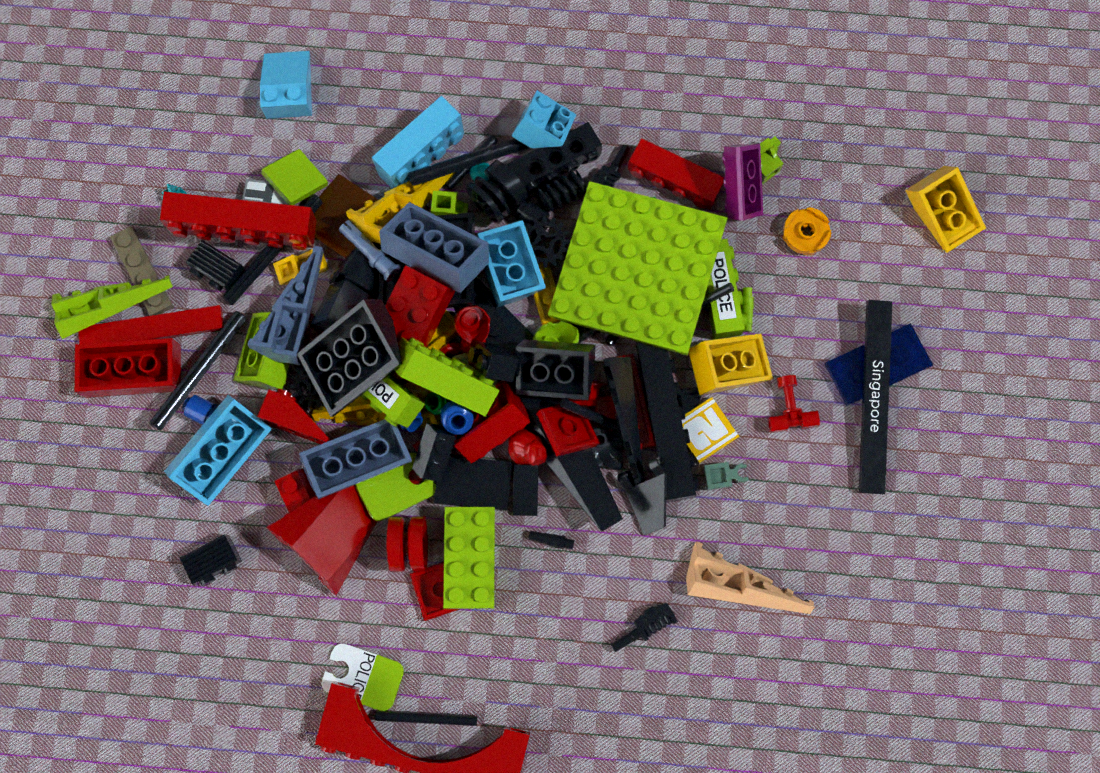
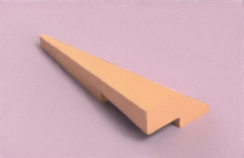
[686,541,815,614]

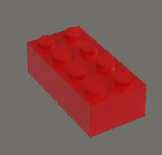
[385,265,455,347]
[74,338,181,398]

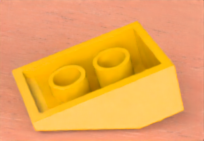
[905,166,986,253]
[689,334,773,395]

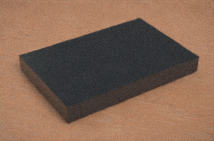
[434,456,513,511]

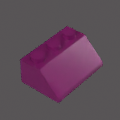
[722,143,763,221]

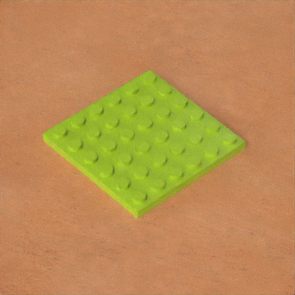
[548,181,728,356]

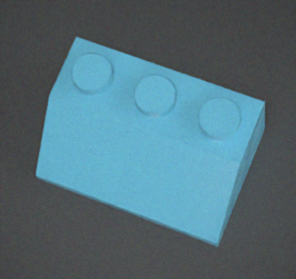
[476,220,546,307]

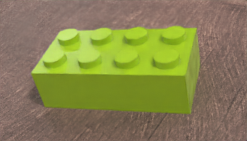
[394,337,500,417]
[443,507,495,609]

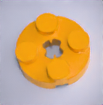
[782,207,831,256]

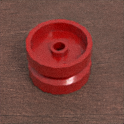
[386,516,428,572]

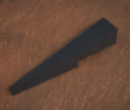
[602,357,644,485]

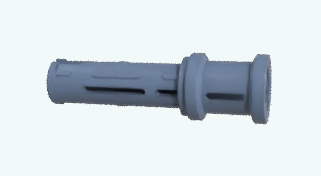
[339,220,402,282]

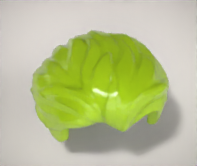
[533,321,579,343]

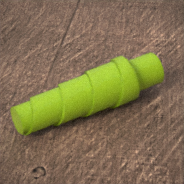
[742,287,754,332]

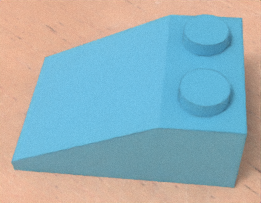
[260,51,312,119]

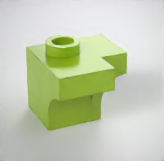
[760,136,784,184]
[431,191,468,216]

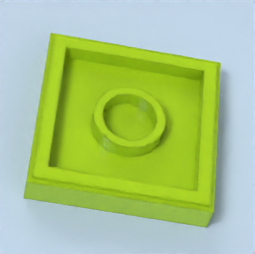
[261,149,328,205]

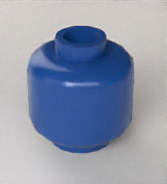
[440,401,474,435]

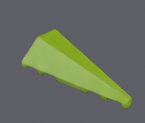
[51,275,173,339]

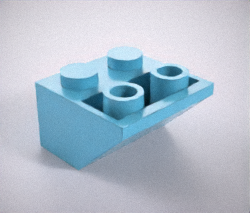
[512,90,576,148]

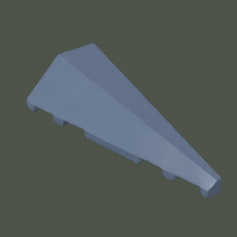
[248,246,323,365]

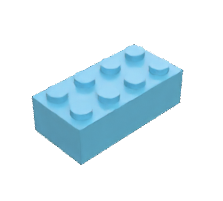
[372,96,464,189]
[164,394,272,506]

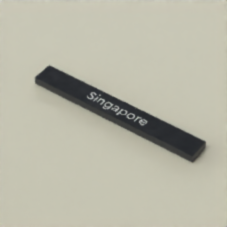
[859,300,893,495]

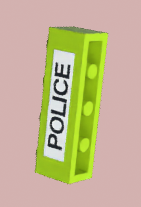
[705,238,747,340]
[360,374,425,428]

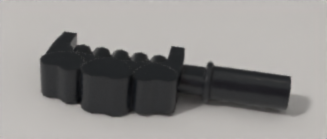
[590,145,630,187]
[610,603,678,652]

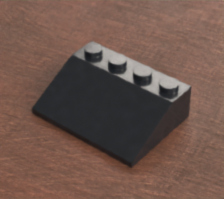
[297,299,402,417]

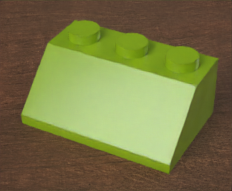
[233,312,289,390]

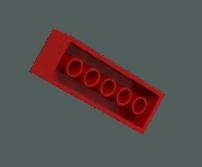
[160,192,317,250]

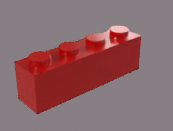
[628,138,724,210]

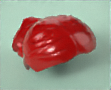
[454,306,490,354]
[508,429,547,466]

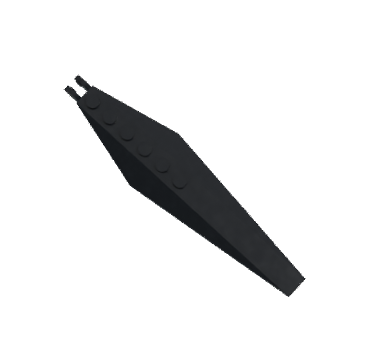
[461,277,623,532]

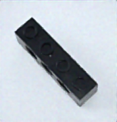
[507,122,602,194]

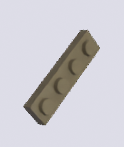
[110,226,174,316]

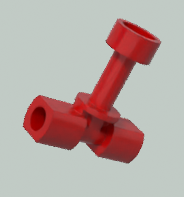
[768,375,820,433]

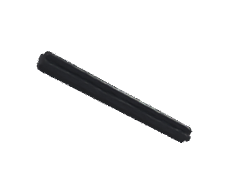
[408,138,530,186]
[222,194,323,305]
[150,311,246,431]

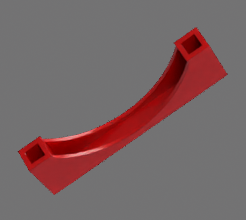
[315,681,531,773]

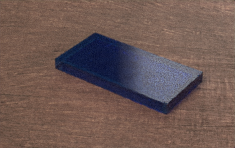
[824,323,933,407]

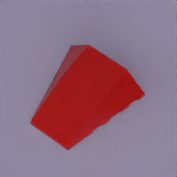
[266,485,378,596]

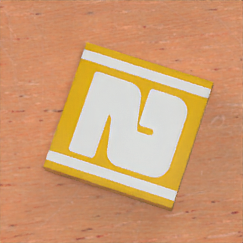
[682,397,740,464]

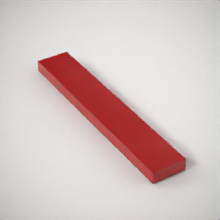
[78,305,224,344]

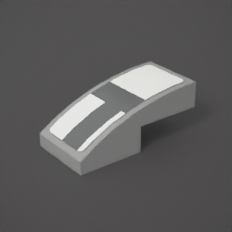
[242,179,288,205]

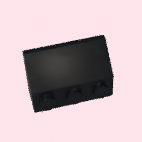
[516,339,595,400]

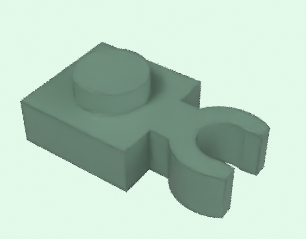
[703,462,749,490]

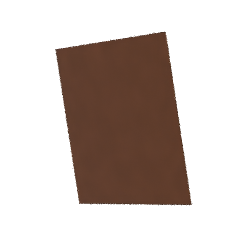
[314,174,378,258]

